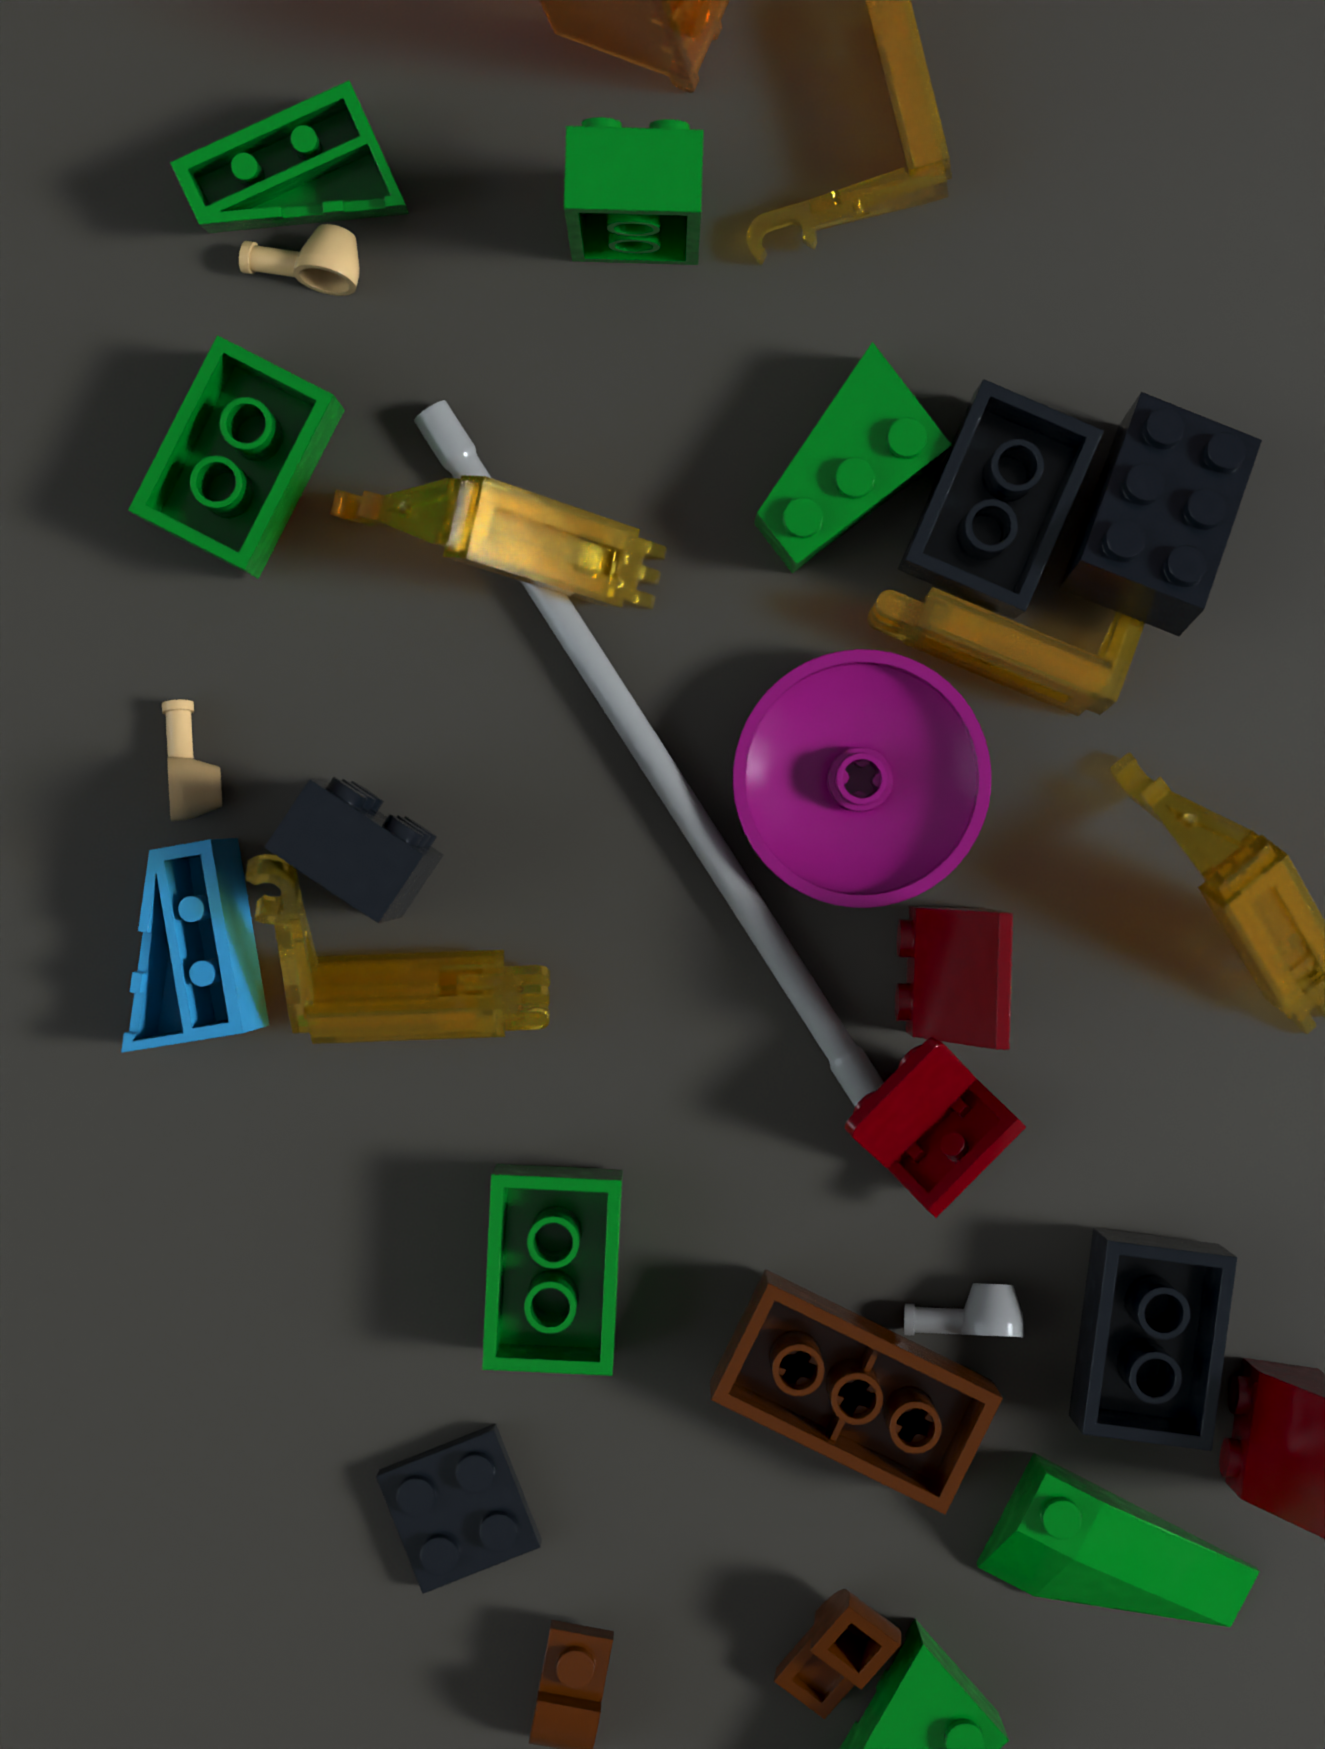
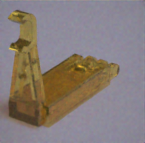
[747,0,952,265]
[331,475,667,610]
[867,587,1145,716]
[1110,752,1325,1035]
[245,855,550,1044]

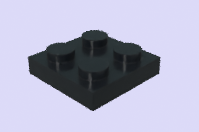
[376,1424,542,1594]

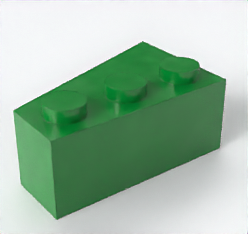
[170,80,409,233]
[754,342,952,574]
[839,1619,1009,1749]

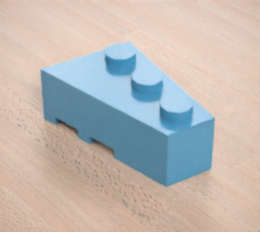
[121,838,270,1053]

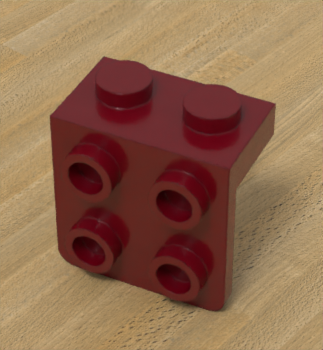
[845,1037,1026,1218]

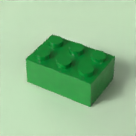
[564,117,704,265]
[128,335,345,579]
[482,1164,623,1376]

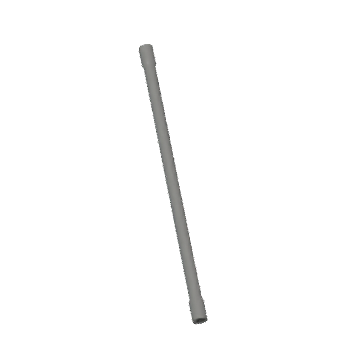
[414,400,884,1106]

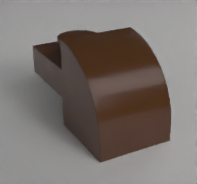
[774,1589,901,1719]
[529,1620,614,1749]

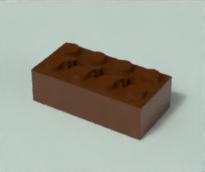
[710,1269,1003,1515]

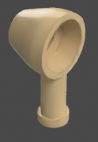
[239,224,360,296]
[162,699,222,821]

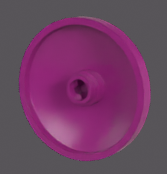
[732,649,992,908]

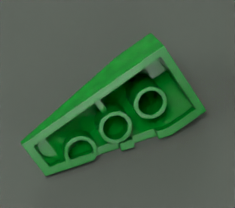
[976,1453,1260,1627]

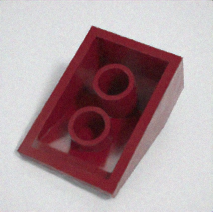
[895,906,1013,1050]
[1219,1358,1325,1539]

